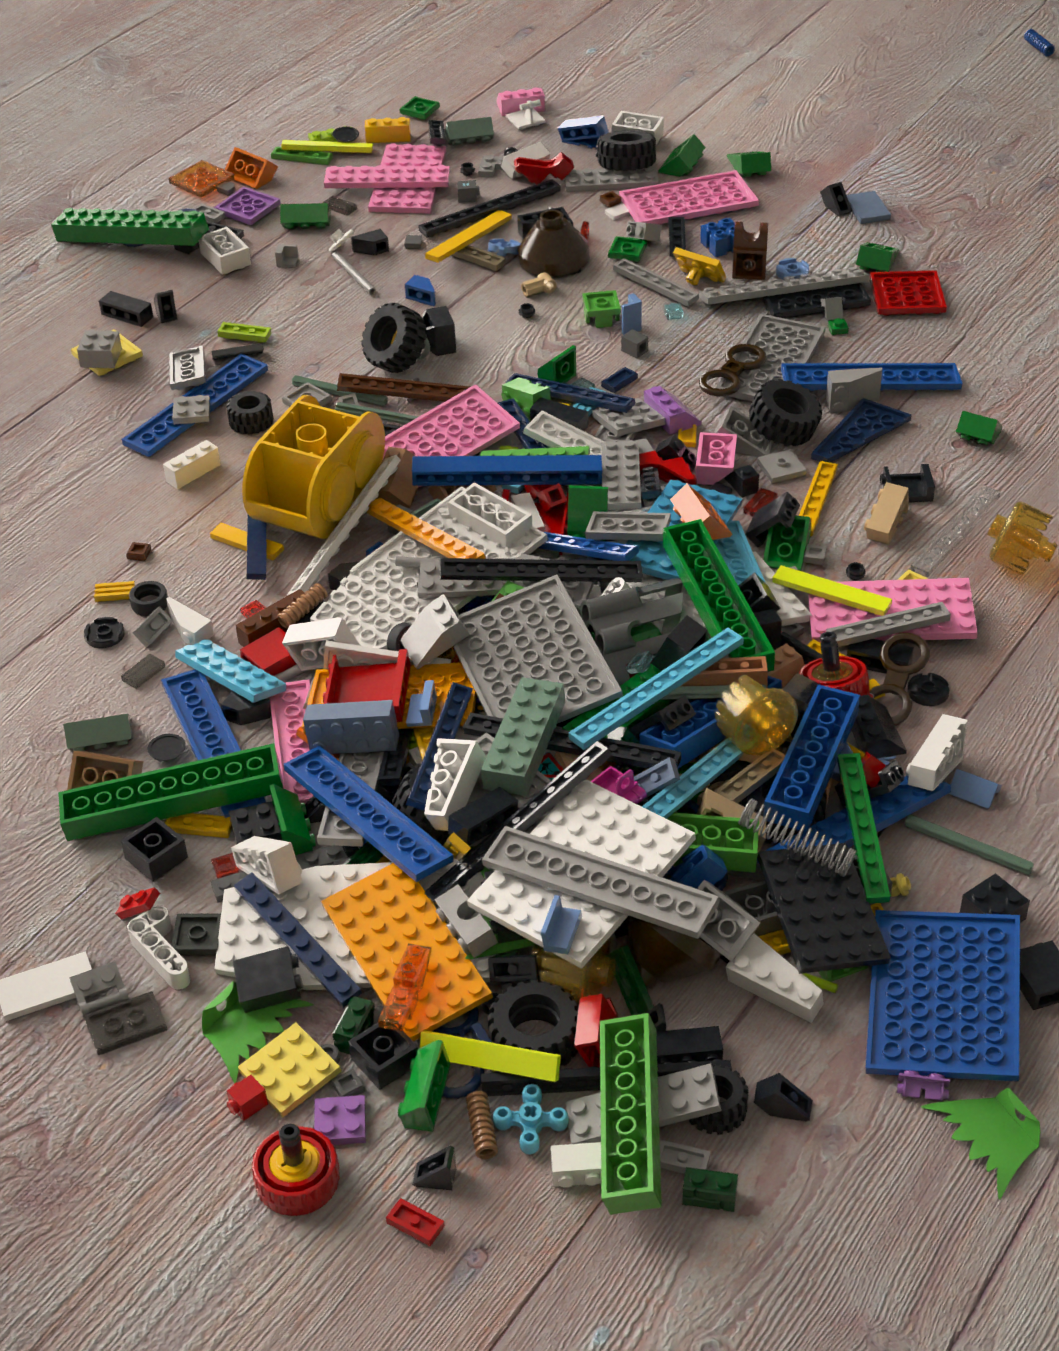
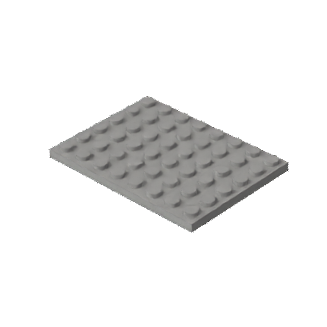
[453,575,623,724]

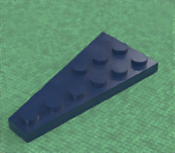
[811,398,912,463]

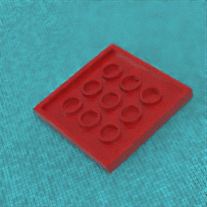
[870,270,947,315]

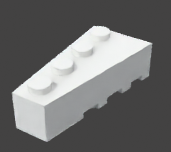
[906,714,968,791]
[424,739,486,831]
[231,836,303,894]
[726,934,823,1023]

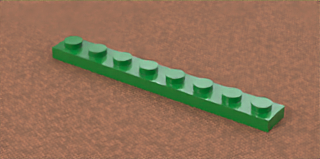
[837,753,890,904]

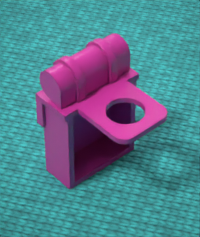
[590,766,647,804]

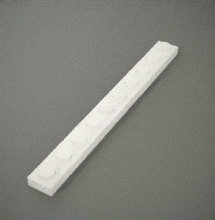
[287,455,401,596]

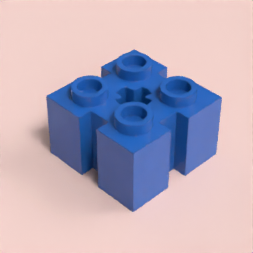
[700,218,735,258]

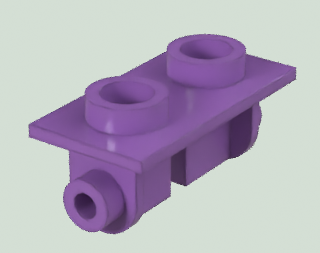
[897,1070,950,1102]

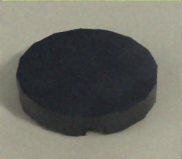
[84,617,125,649]
[907,673,950,706]

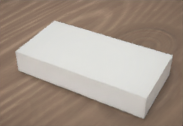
[605,203,630,220]

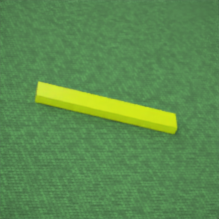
[281,140,373,153]
[772,565,892,616]
[420,1031,561,1082]

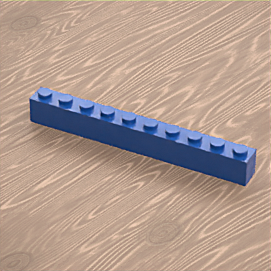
[412,455,602,486]

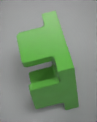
[582,290,621,328]

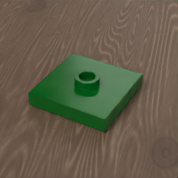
[399,96,440,120]
[608,236,647,262]

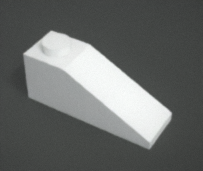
[167,597,214,645]

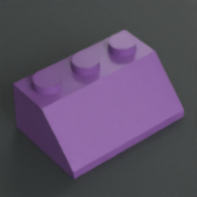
[644,386,701,435]

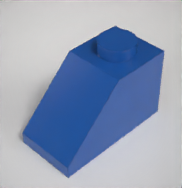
[405,275,436,306]

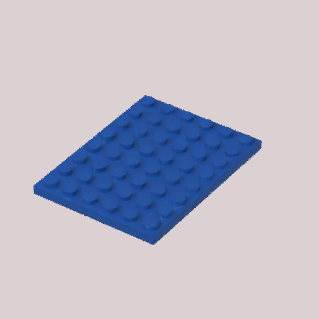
[865,910,1020,1082]

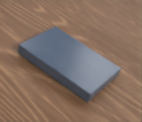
[847,191,891,224]

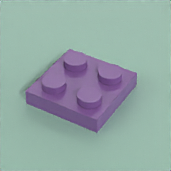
[314,1095,366,1145]

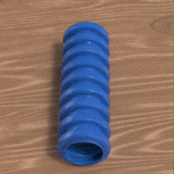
[1024,29,1055,57]

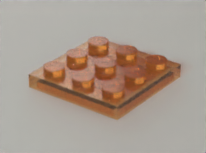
[169,160,234,198]

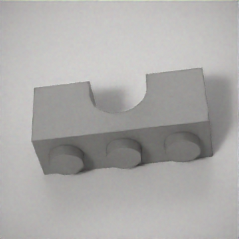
[434,885,498,958]

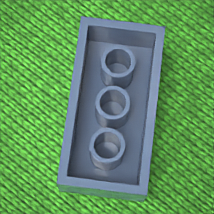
[303,700,399,754]

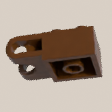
[732,221,768,280]

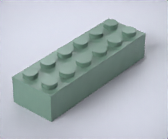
[481,677,566,796]

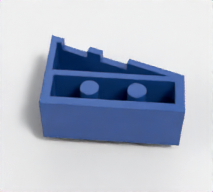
[558,116,609,149]
[666,844,728,889]

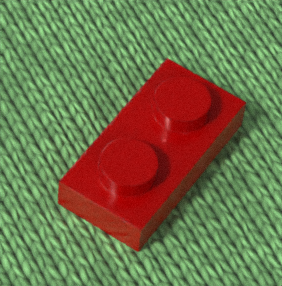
[115,887,160,920]
[386,1198,445,1246]

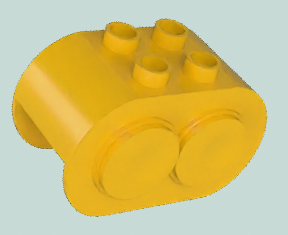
[242,395,385,539]

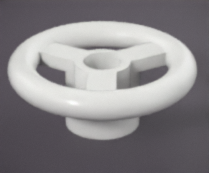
[329,229,354,252]

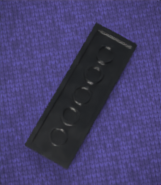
[764,283,871,318]

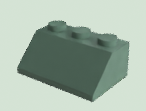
[445,117,494,145]
[63,714,133,751]

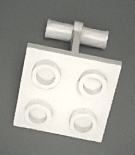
[506,100,545,130]

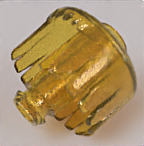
[987,501,1058,575]
[715,675,798,755]
[531,939,616,1005]

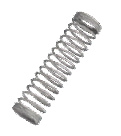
[738,799,857,877]

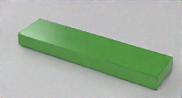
[271,147,333,165]

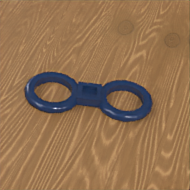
[432,1007,485,1099]

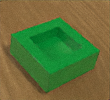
[827,318,849,335]

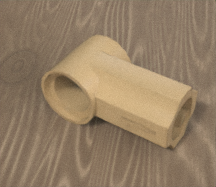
[521,272,557,297]

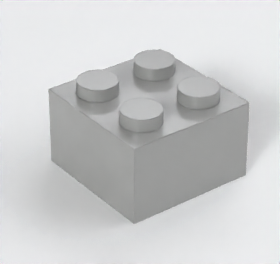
[77,330,122,368]

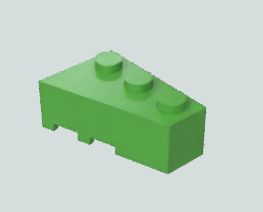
[501,377,550,421]

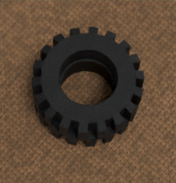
[226,391,273,435]
[689,1064,748,1135]

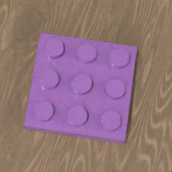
[214,187,281,225]

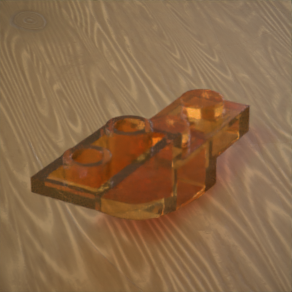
[378,943,432,1031]

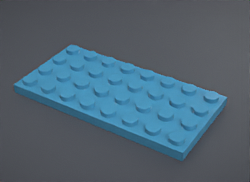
[626,480,743,580]

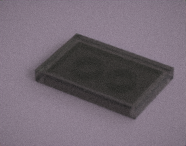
[83,991,168,1056]

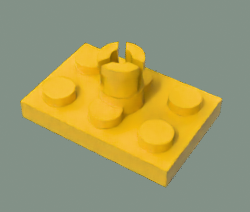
[673,247,726,285]

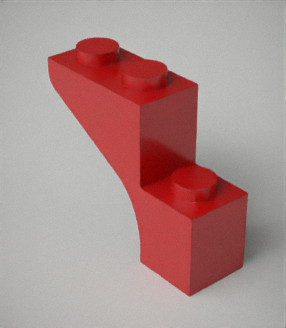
[514,152,574,184]
[639,450,697,485]
[524,483,567,513]

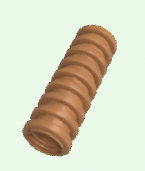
[277,583,328,629]
[466,1091,498,1159]

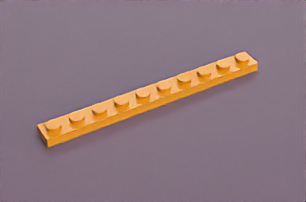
[367,498,486,559]

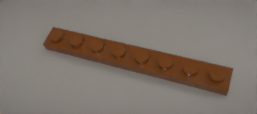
[337,373,480,402]

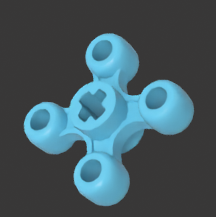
[493,1084,569,1155]

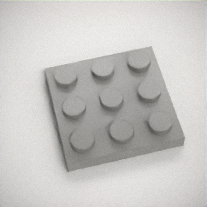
[592,398,665,437]

